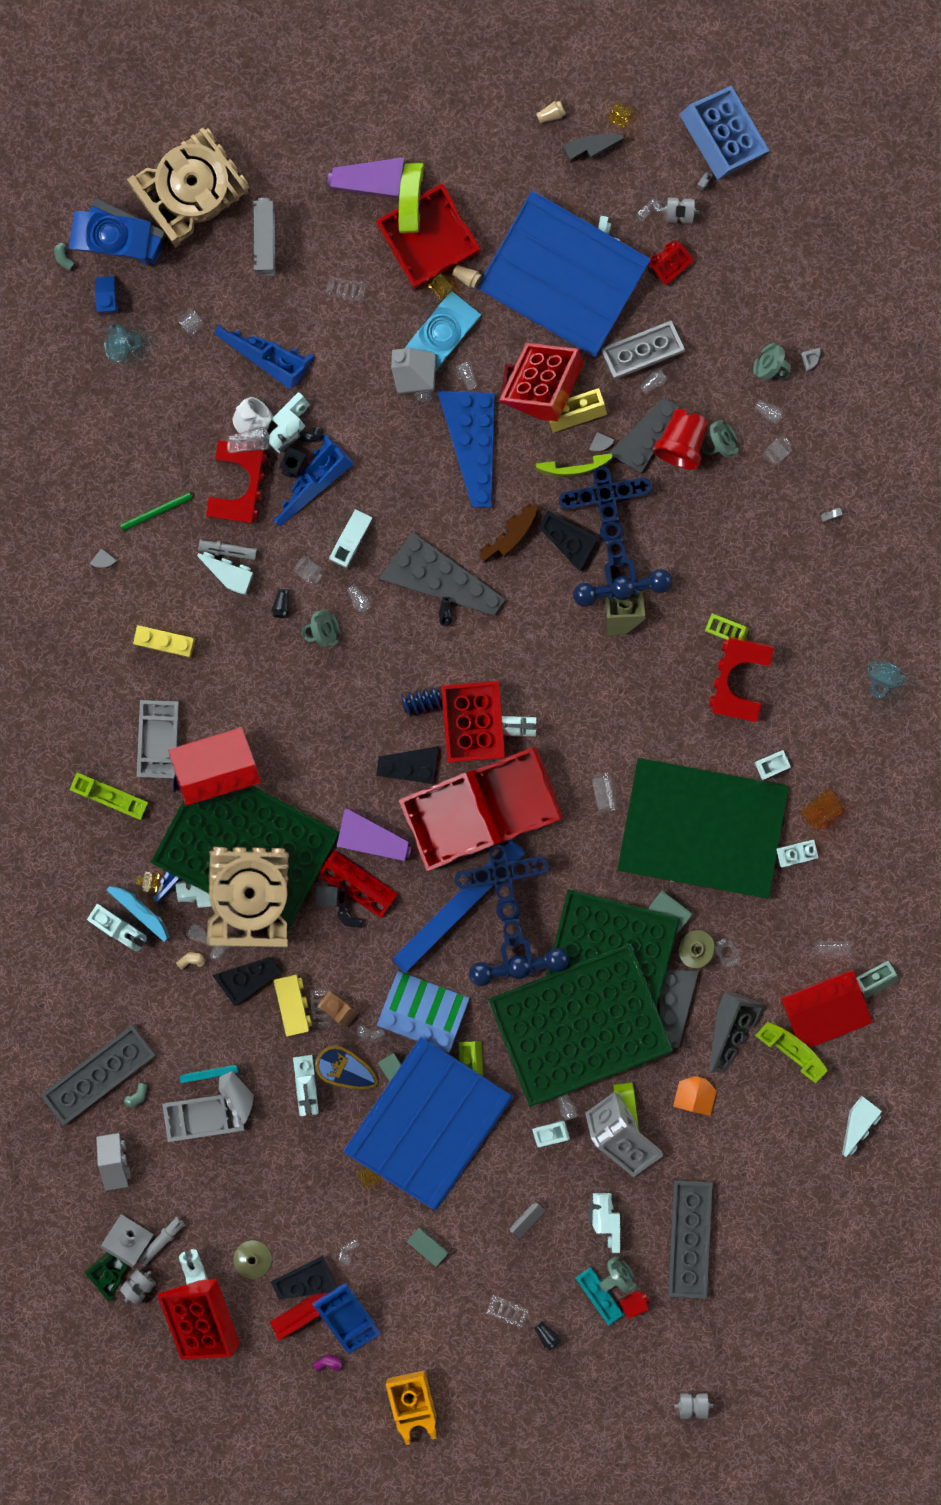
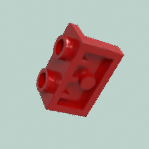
[648,240,694,285]

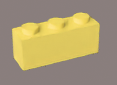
[549,388,607,432]
[133,625,195,658]
[274,974,312,1036]

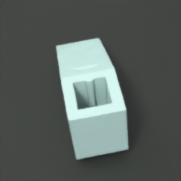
[329,509,372,569]
[198,552,254,595]
[842,1096,882,1157]

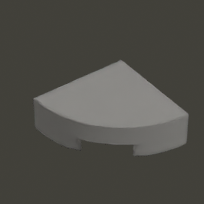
[697,171,712,191]
[801,348,820,372]
[589,432,614,452]
[821,508,843,522]
[90,548,117,568]

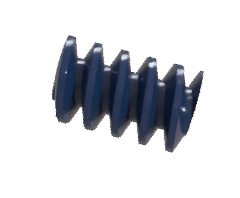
[401,687,443,717]

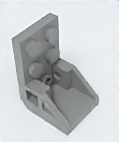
[586,1092,663,1177]

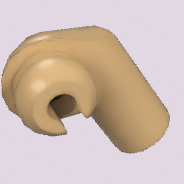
[176,952,206,970]

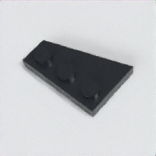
[539,511,598,571]
[376,746,439,784]
[212,957,281,1006]
[271,1256,338,1299]

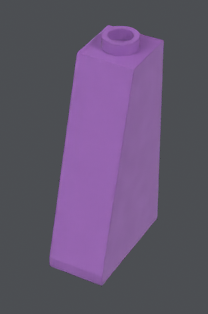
[327,158,404,199]
[337,809,412,861]

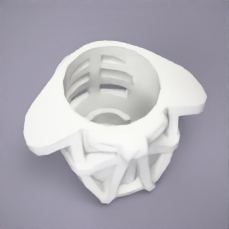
[232,397,274,441]

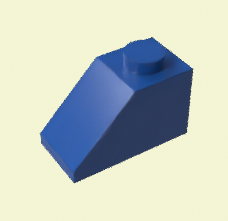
[95,276,118,315]

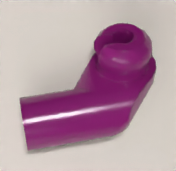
[313,1355,342,1372]

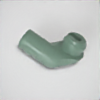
[54,243,75,271]
[124,1083,148,1108]

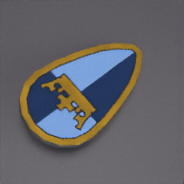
[315,1045,378,1090]

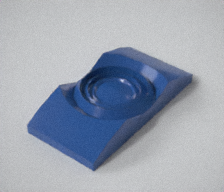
[69,211,151,260]
[313,1283,381,1354]

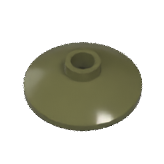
[679,930,715,969]
[233,1240,272,1279]

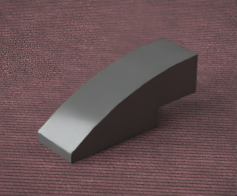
[562,134,624,162]

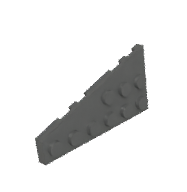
[379,532,505,615]

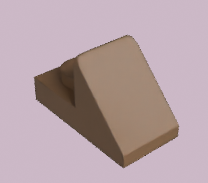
[318,991,359,1028]

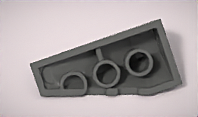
[709,992,765,1073]

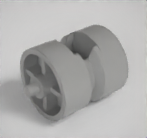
[661,197,699,224]
[120,1268,156,1305]
[674,1393,713,1419]

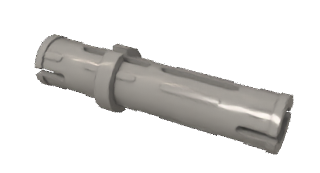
[198,539,257,561]
[138,1216,185,1267]

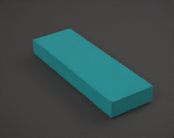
[180,1064,239,1083]
[575,1267,624,1326]

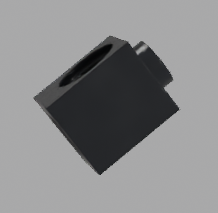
[279,447,307,478]
[315,886,347,907]

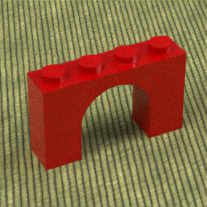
[206,440,267,525]
[709,636,774,723]

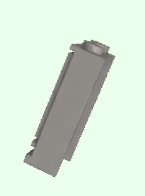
[254,198,275,276]

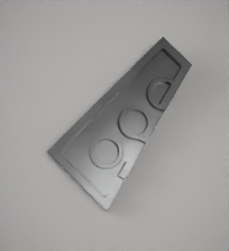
[608,398,680,473]
[659,970,698,1047]

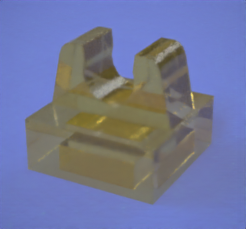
[608,101,632,128]
[428,273,455,300]
[135,872,159,893]
[356,1167,382,1189]

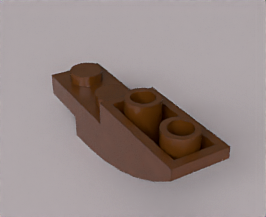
[479,503,538,562]

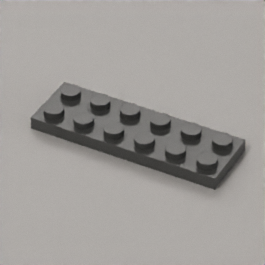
[40,1025,156,1126]
[668,1180,713,1299]

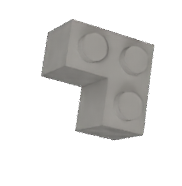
[96,1133,131,1191]

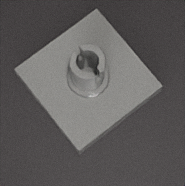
[100,1214,154,1268]

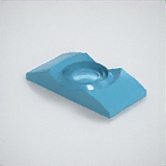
[405,291,481,372]
[107,886,170,941]

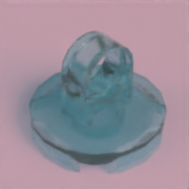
[104,324,141,363]
[867,660,905,698]

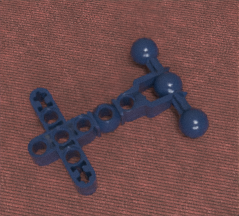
[559,466,672,607]
[455,844,569,986]

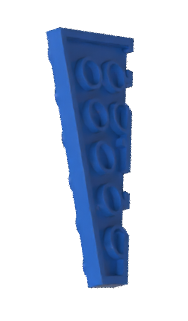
[437,391,495,508]

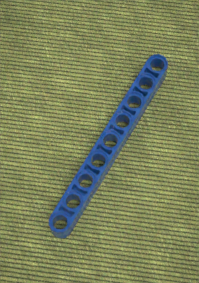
[391,839,525,973]

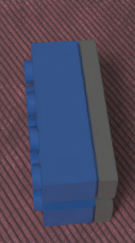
[89,198,168,266]

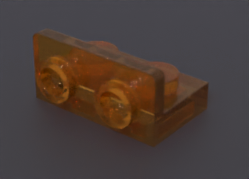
[799,788,844,830]

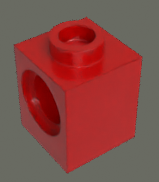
[619,1290,650,1319]

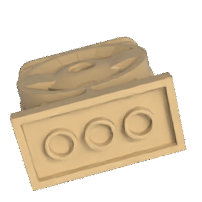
[127,127,249,248]
[206,847,289,947]

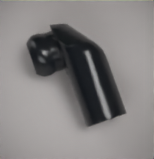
[297,427,323,442]
[439,596,452,626]
[337,906,363,928]

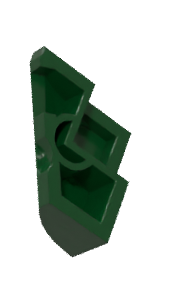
[84,1252,127,1302]

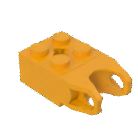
[386,1370,437,1445]

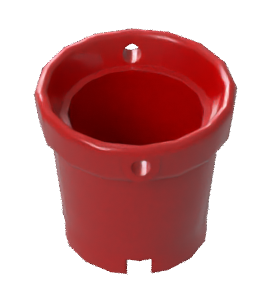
[652,409,709,470]

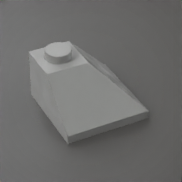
[391,348,436,394]

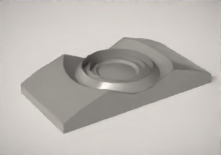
[137,700,179,778]
[162,1094,244,1142]

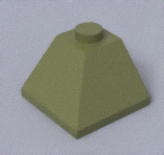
[605,591,645,635]

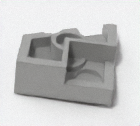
[219,1071,254,1126]

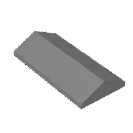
[600,321,685,380]

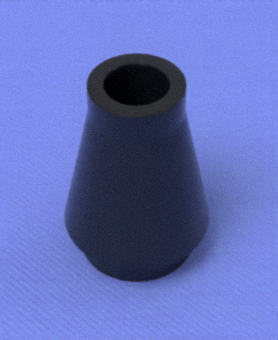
[271,589,290,618]
[534,1321,561,1351]

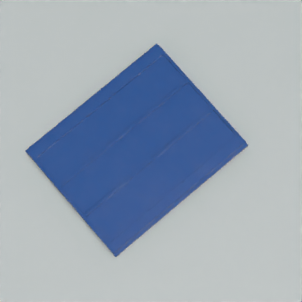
[477,191,651,357]
[343,1036,513,1211]

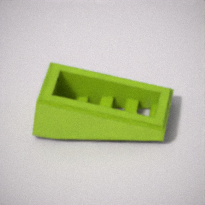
[705,614,749,640]

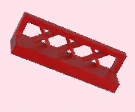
[318,850,398,918]
[269,1285,339,1341]

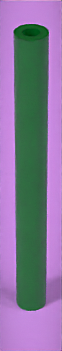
[120,492,192,531]

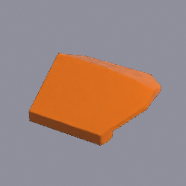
[673,1076,717,1116]

